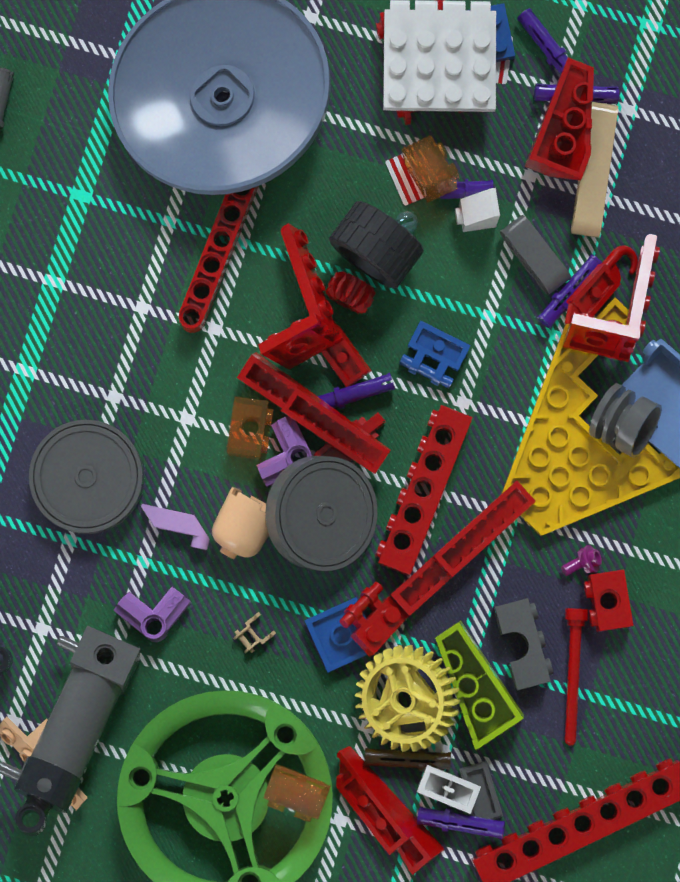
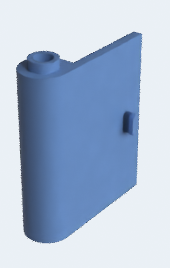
[622,339,680,468]

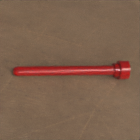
[565,608,588,746]

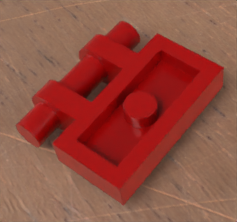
[339,582,409,657]

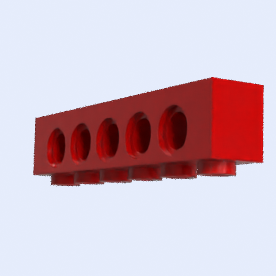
[375,405,473,576]

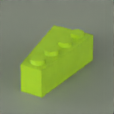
[435,620,524,750]

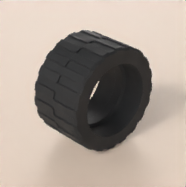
[329,201,424,289]

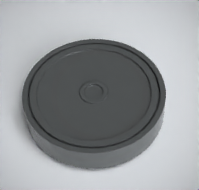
[29,420,144,534]
[265,456,378,571]

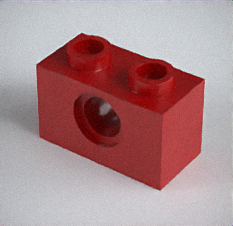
[584,570,634,632]

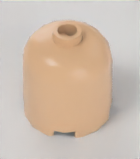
[212,487,269,559]

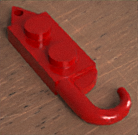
[565,245,638,324]

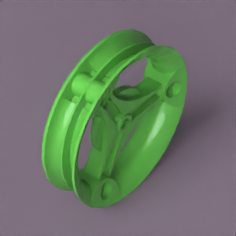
[117,690,333,882]

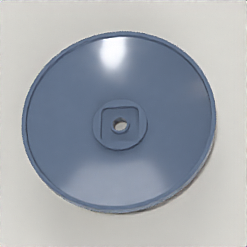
[108,0,331,195]

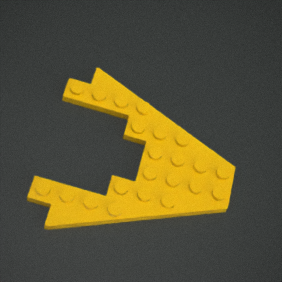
[502,298,680,536]

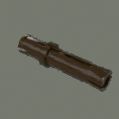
[364,748,451,771]

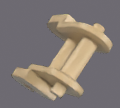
[233,612,276,654]

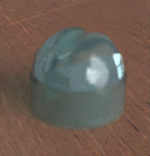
[396,211,418,233]

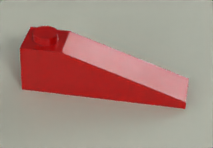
[524,57,594,181]

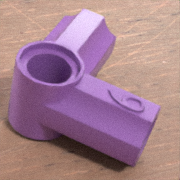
[257,416,313,488]
[114,587,191,642]

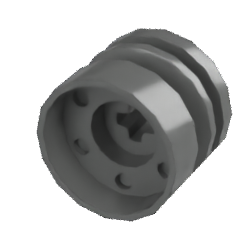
[589,383,662,458]

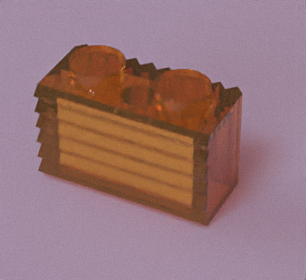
[402,135,459,203]
[263,764,331,822]

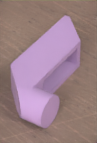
[141,504,210,550]

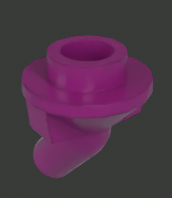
[561,545,602,576]

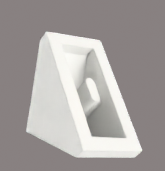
[417,765,481,814]

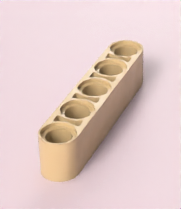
[571,102,618,238]

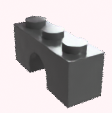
[493,598,554,690]

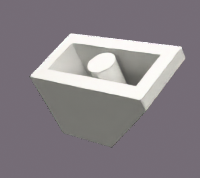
[455,188,500,232]

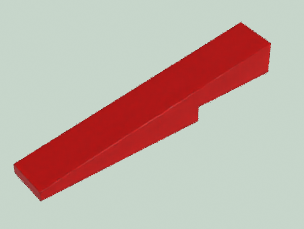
[237,352,391,474]
[390,481,536,616]

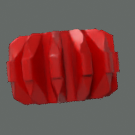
[326,271,376,314]

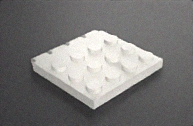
[383,0,496,112]

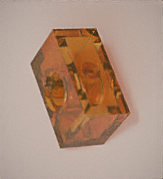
[227,397,273,460]

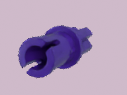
[438,179,494,199]

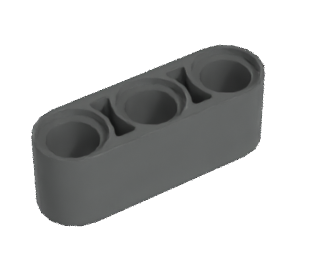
[500,215,571,295]

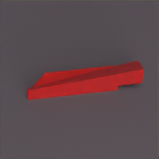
[336,746,444,875]

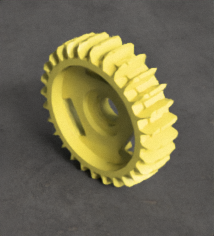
[354,645,460,752]

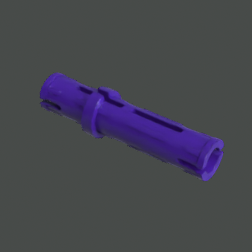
[517,8,568,75]
[534,83,619,104]
[537,254,602,329]
[318,372,396,409]
[417,806,505,840]

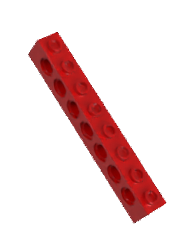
[471,758,680,882]

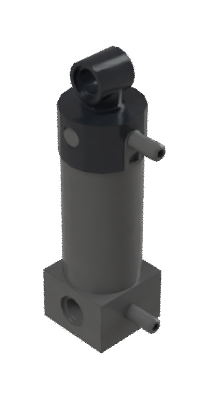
[0,626,140,836]

